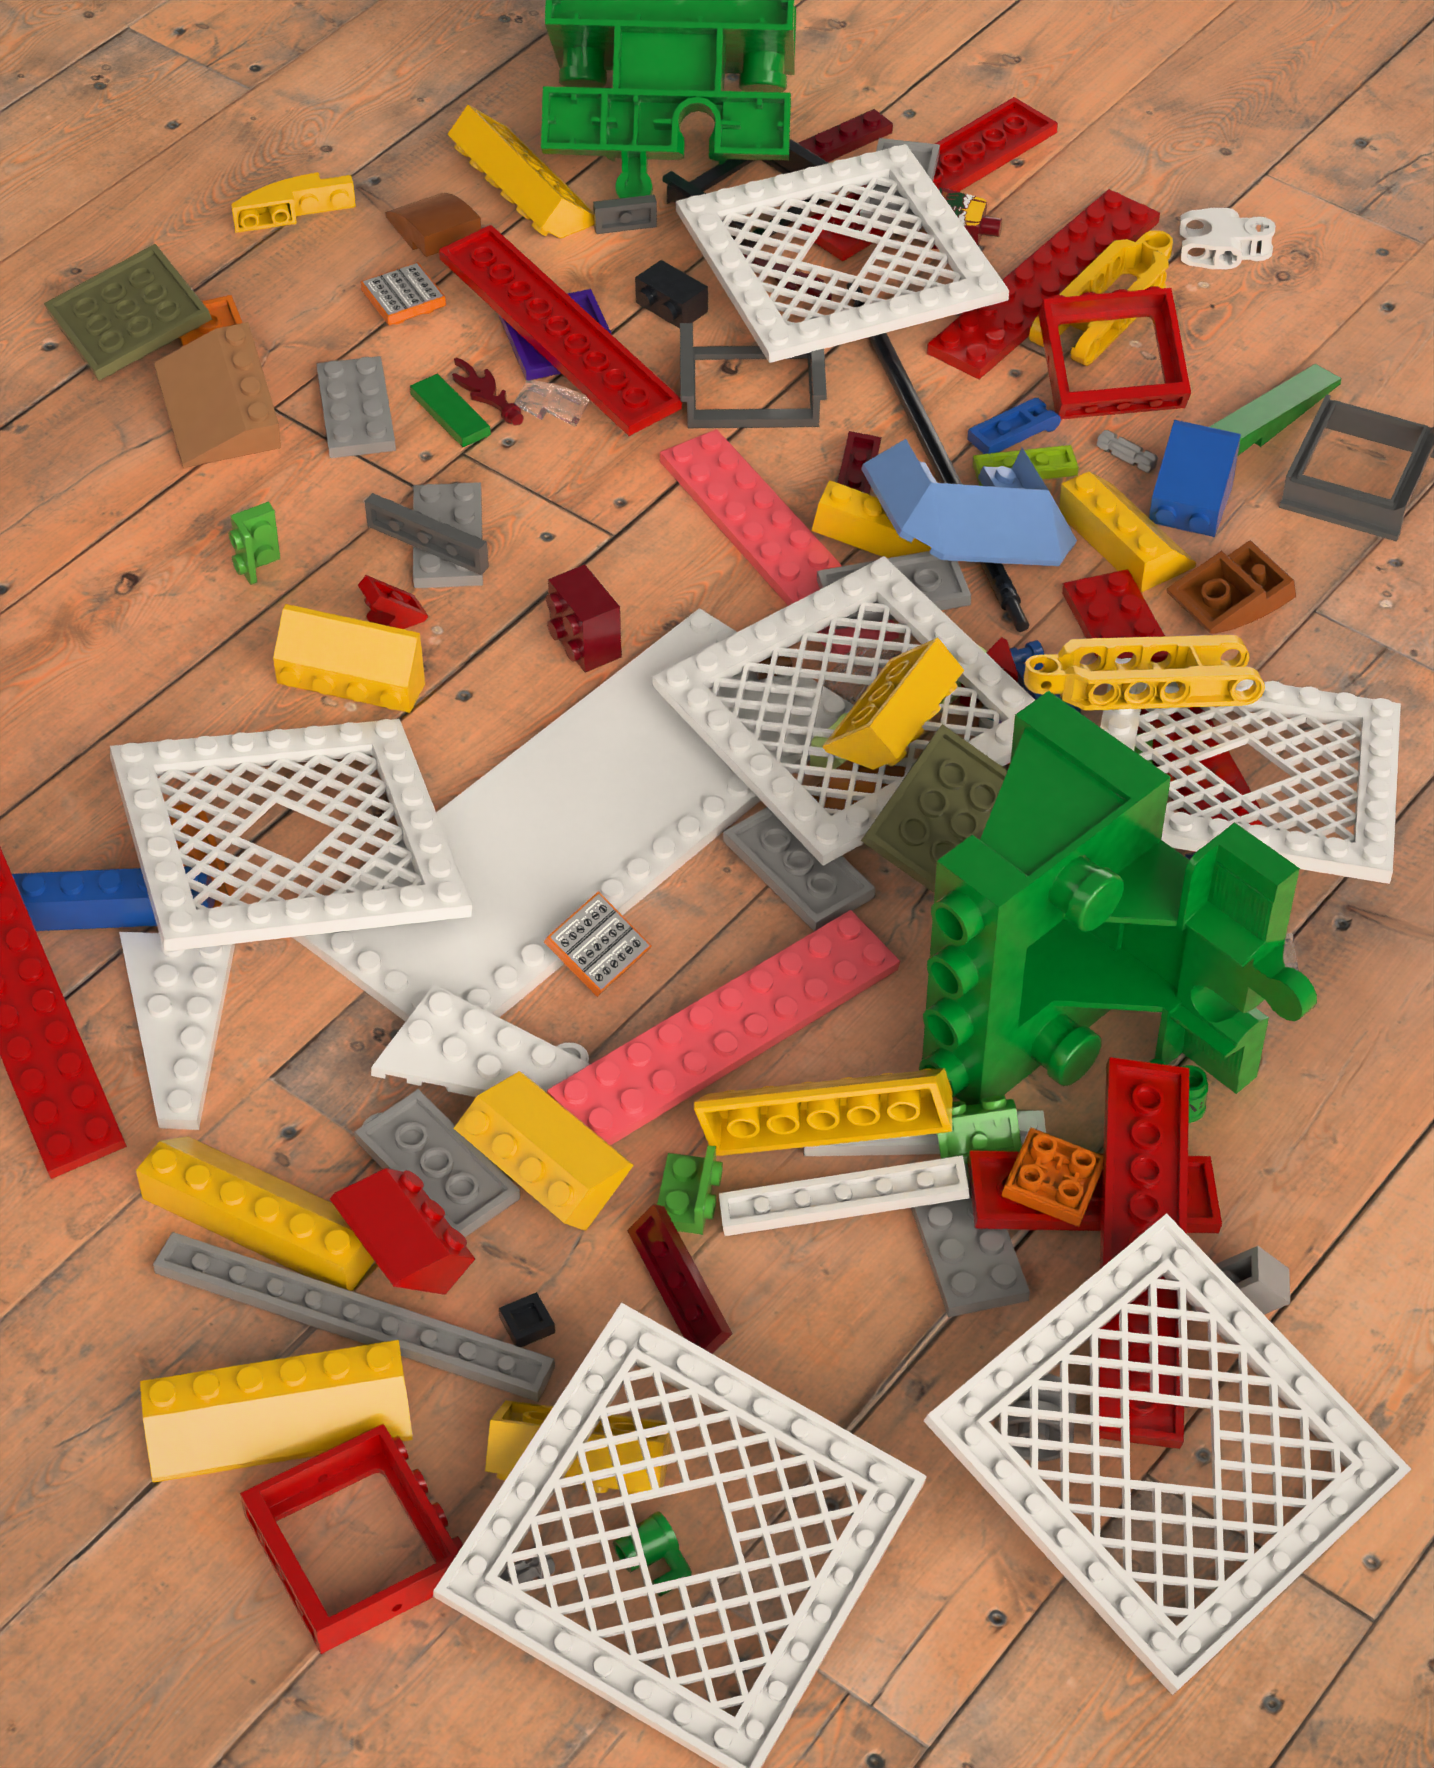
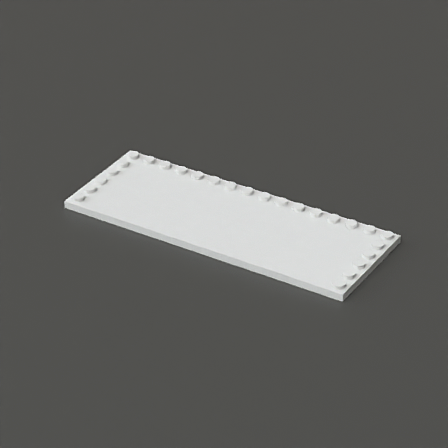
[292,608,854,1022]

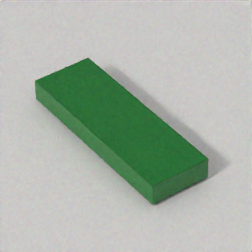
[410,373,491,447]

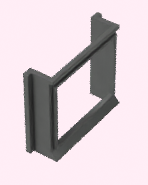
[680,323,827,429]
[1279,394,1434,542]

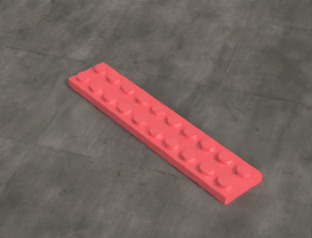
[660,429,899,664]
[547,910,900,1145]

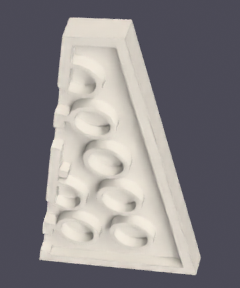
[119,932,235,1130]
[371,985,590,1097]

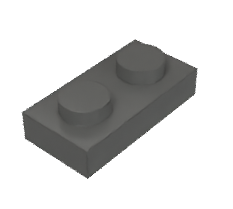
[593,195,657,234]

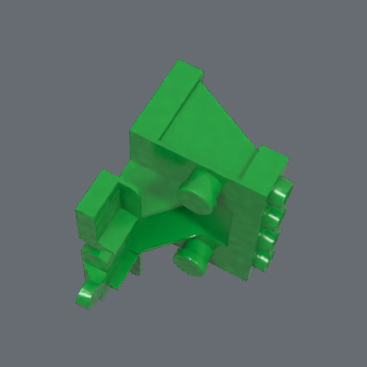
[541,0,796,199]
[919,691,1317,1106]

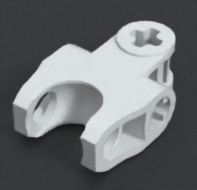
[1179,208,1276,269]

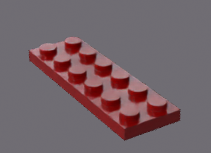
[967,1151,1222,1234]

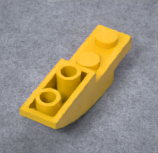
[231,172,356,233]

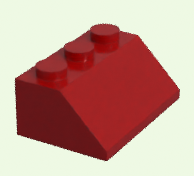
[330,1168,475,1295]

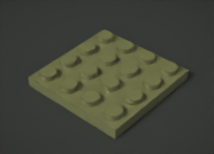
[44,244,212,381]
[861,724,1008,893]

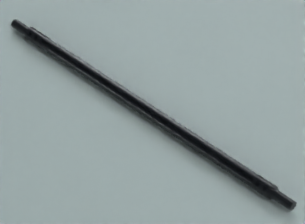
[847,283,1029,632]

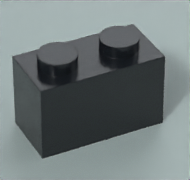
[635,260,708,328]

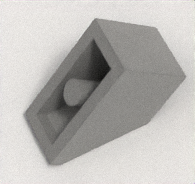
[1192,1246,1290,1315]

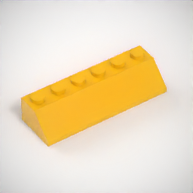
[447,105,594,239]
[694,1068,952,1156]
[136,1136,374,1291]
[140,1340,413,1483]

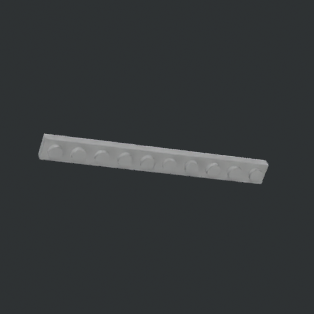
[153,1232,555,1402]

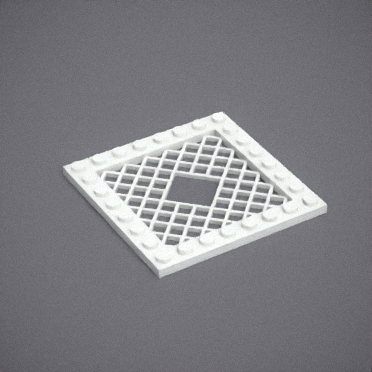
[676,144,1009,363]
[652,556,1035,866]
[1100,658,1401,884]
[110,719,472,952]
[924,1213,1412,1695]
[433,1302,927,1768]

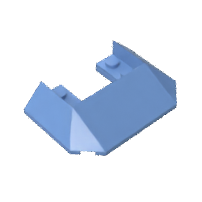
[861,439,1077,566]

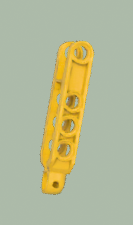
[1029,230,1173,366]
[1024,635,1265,710]

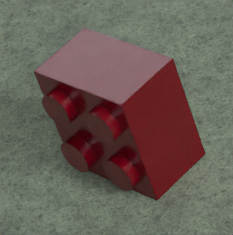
[546,564,622,673]

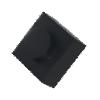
[499,1292,555,1347]

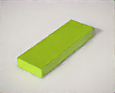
[973,445,1079,486]

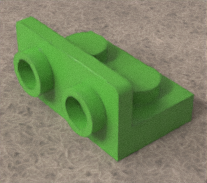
[228,502,280,585]
[937,1095,1022,1164]
[657,1145,723,1235]

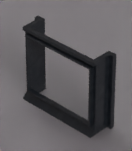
[663,139,828,248]

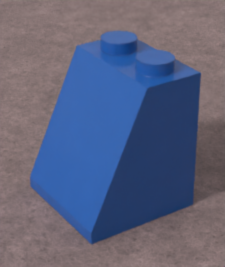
[1149,420,1241,537]

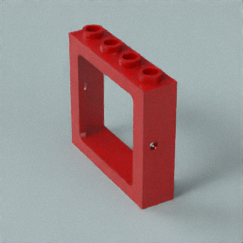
[1038,286,1191,419]
[240,1423,464,1654]

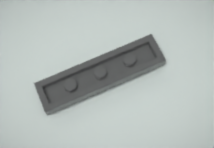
[365,493,489,575]

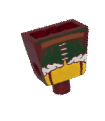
[927,188,1002,249]

